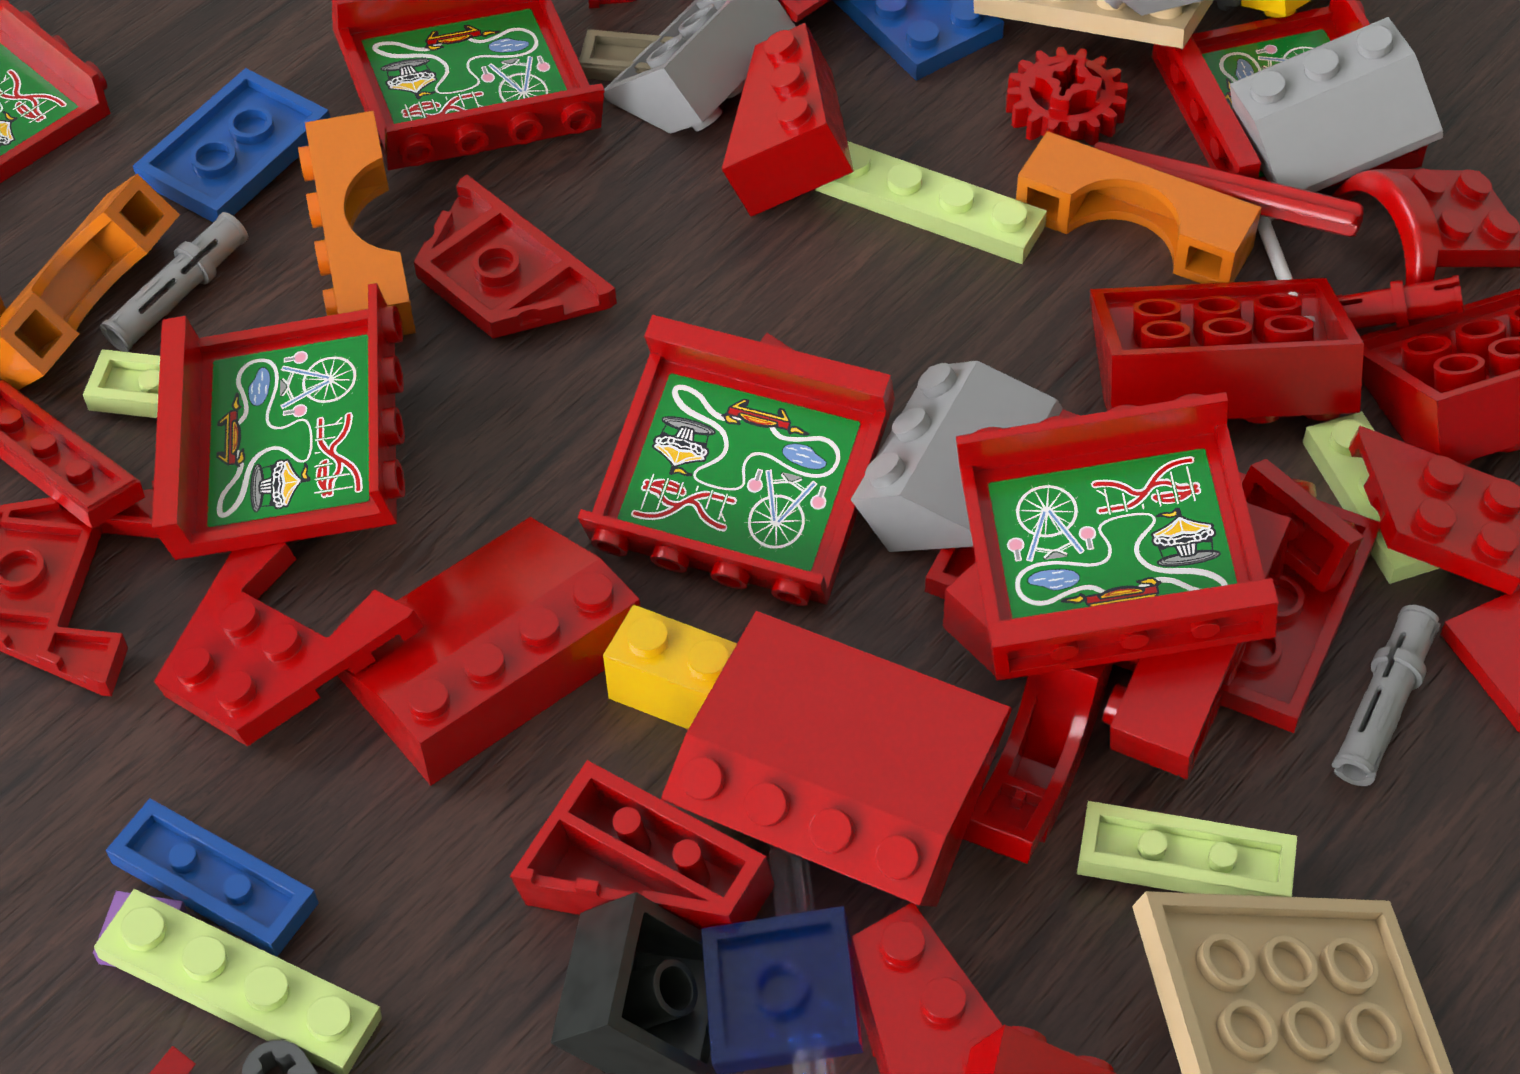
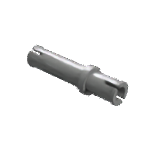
[100,212,249,352]
[1332,605,1441,786]

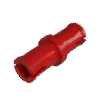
[1336,275,1464,329]

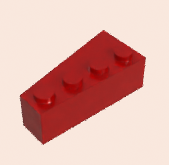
[1102,502,1291,780]

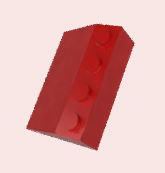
[1090,278,1364,424]
[1360,288,1520,466]
[337,517,641,786]
[661,611,1012,907]

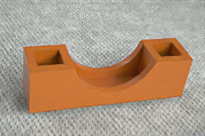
[298,111,416,335]
[1016,131,1262,284]
[0,174,180,390]

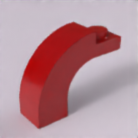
[963,663,1113,864]

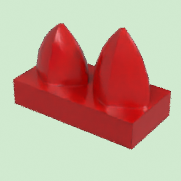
[1242,459,1364,593]

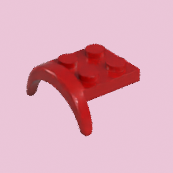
[1332,168,1520,285]

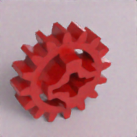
[1005,47,1128,147]

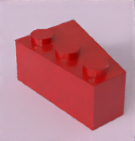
[721,23,854,217]
[510,760,775,945]
[851,903,1003,1074]

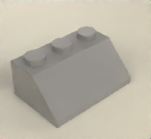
[604,0,796,134]
[1230,17,1443,192]
[851,360,1063,552]

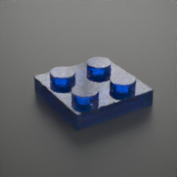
[701,906,863,1074]

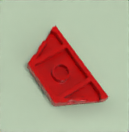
[414,174,617,338]
[1349,426,1520,595]

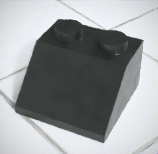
[551,892,740,1074]

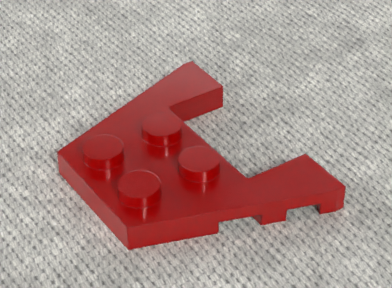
[0,481,159,697]
[154,542,424,747]

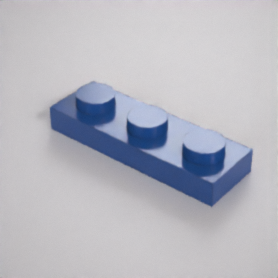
[106,798,319,957]

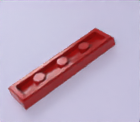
[0,380,145,529]

